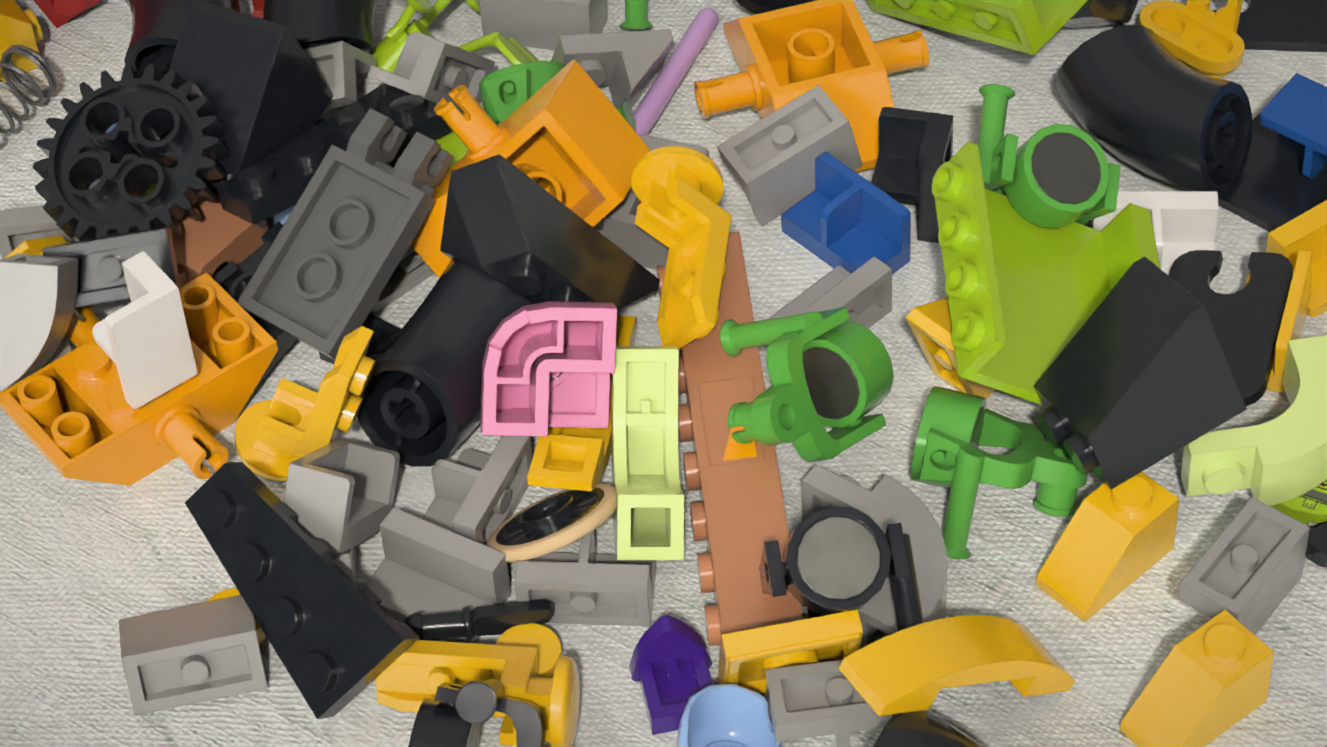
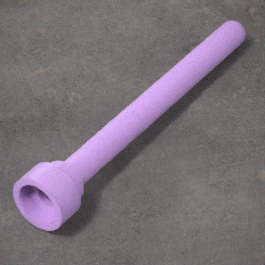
[634,8,719,136]

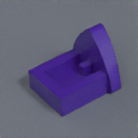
[629,615,712,735]

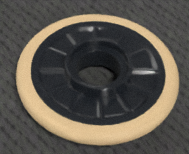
[486,483,617,563]

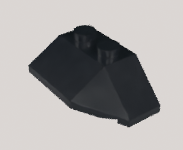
[440,154,660,310]

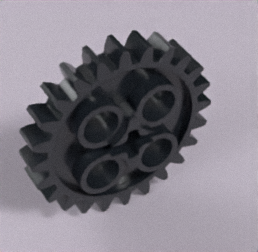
[33,64,229,241]

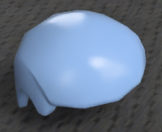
[677,684,782,747]

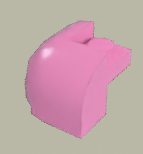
[481,302,617,436]

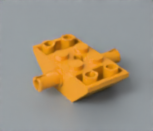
[694,0,929,172]
[410,59,651,278]
[0,272,278,486]

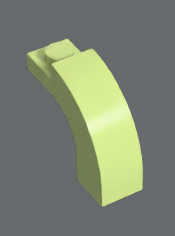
[1181,335,1327,506]
[611,346,684,560]

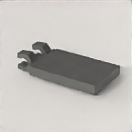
[237,108,454,360]

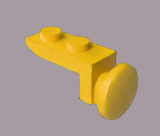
[631,146,732,349]
[234,326,376,482]
[376,640,580,747]

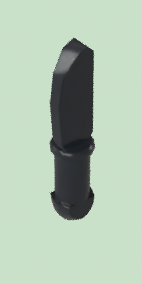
[403,599,554,641]

